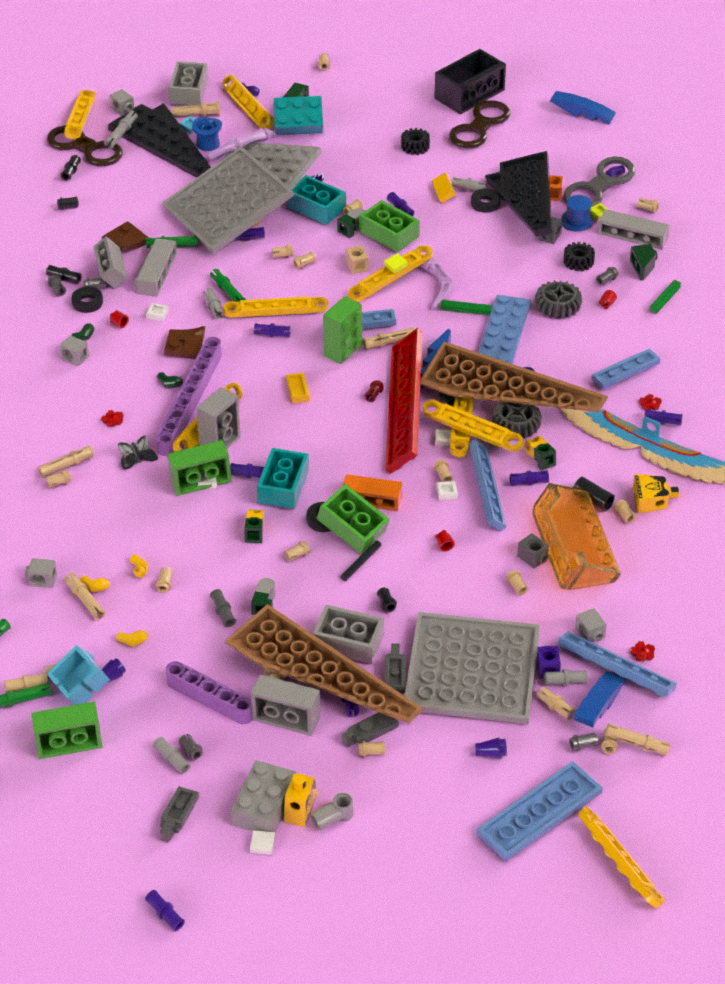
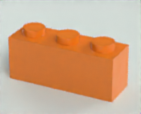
[343,474,402,511]

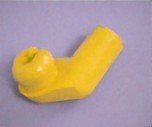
[130,554,148,578]
[80,575,110,593]
[116,630,148,647]

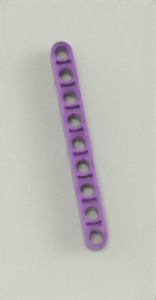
[156,337,222,456]

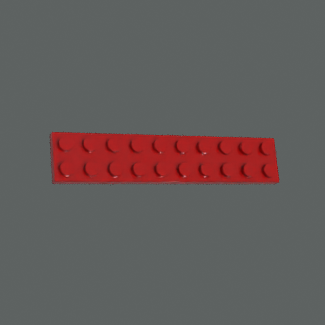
[385,327,423,474]

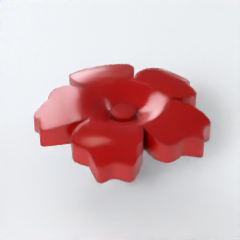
[639,394,662,410]
[101,410,124,427]
[630,641,655,661]

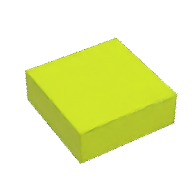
[589,203,609,222]
[384,253,408,274]

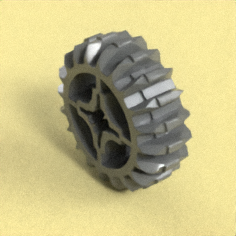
[535,280,582,319]
[491,402,542,439]

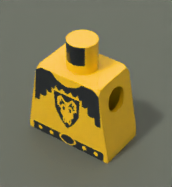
[633,474,679,513]
[284,773,317,827]

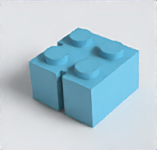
[46,645,110,705]

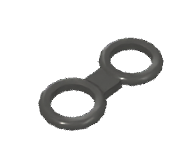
[563,156,635,207]

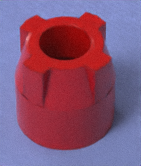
[599,290,617,309]
[110,310,129,328]
[435,530,455,552]

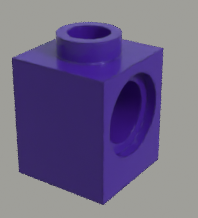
[536,646,561,679]

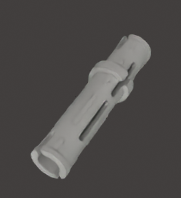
[104,110,138,149]

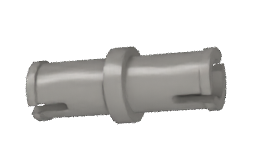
[452,177,486,191]
[203,288,224,319]
[544,669,588,686]
[153,737,191,774]

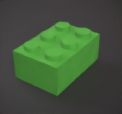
[359,200,420,252]
[323,296,363,364]
[167,440,232,496]
[317,484,390,554]
[31,701,103,759]

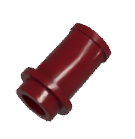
[364,380,384,402]

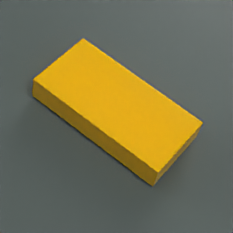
[432,172,456,203]
[286,372,310,403]

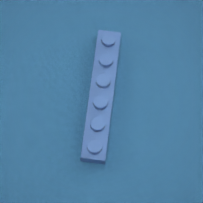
[469,439,506,531]
[558,631,677,697]

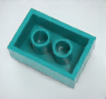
[274,96,323,135]
[287,175,346,225]
[257,448,309,509]

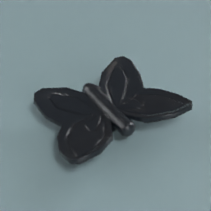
[118,435,158,470]

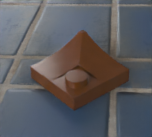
[102,221,149,251]
[164,326,205,359]

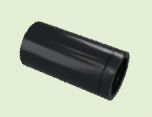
[573,476,615,511]

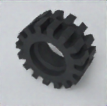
[401,128,430,155]
[563,242,595,271]

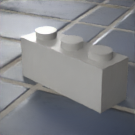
[93,237,127,289]

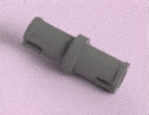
[210,589,236,627]

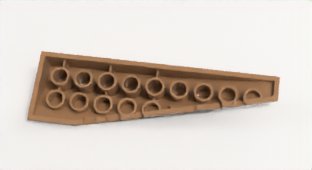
[420,341,608,412]
[225,604,423,724]

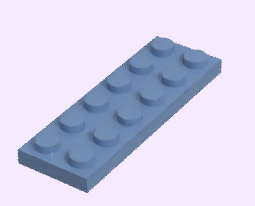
[478,294,531,364]
[476,761,603,862]

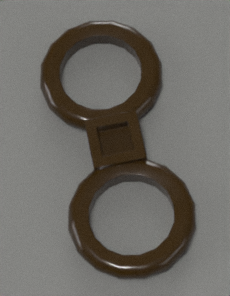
[449,100,510,149]
[47,125,123,166]

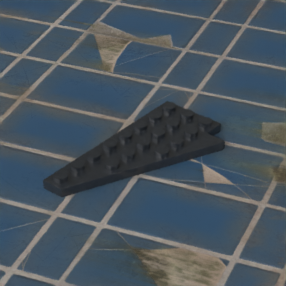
[108,103,211,178]
[485,151,552,237]

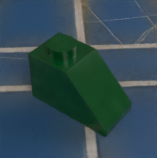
[630,243,658,281]

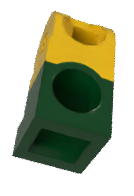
[524,436,556,471]
[244,509,264,543]

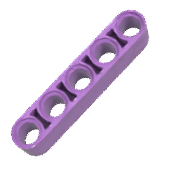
[166,661,252,724]

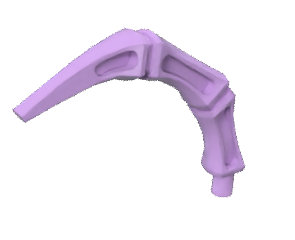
[204,128,277,162]
[400,252,453,310]

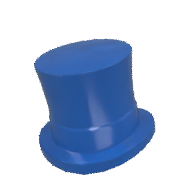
[192,117,222,151]
[561,195,593,232]

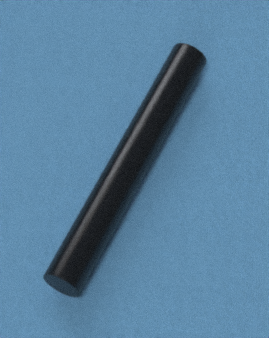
[340,540,382,581]

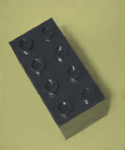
[434,49,506,115]

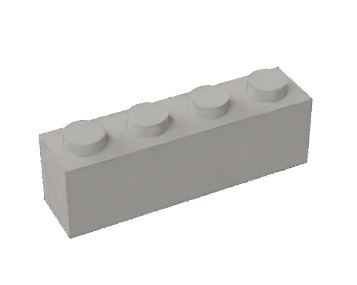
[598,209,670,250]
[134,238,177,297]

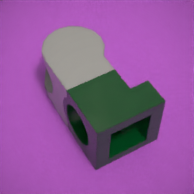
[337,208,365,238]
[251,578,276,615]

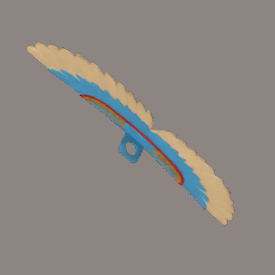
[561,408,725,484]

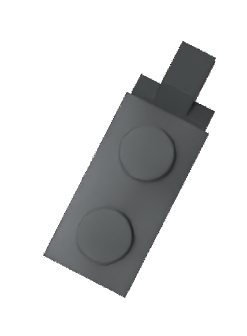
[385,643,406,693]
[342,712,399,748]
[160,786,199,842]

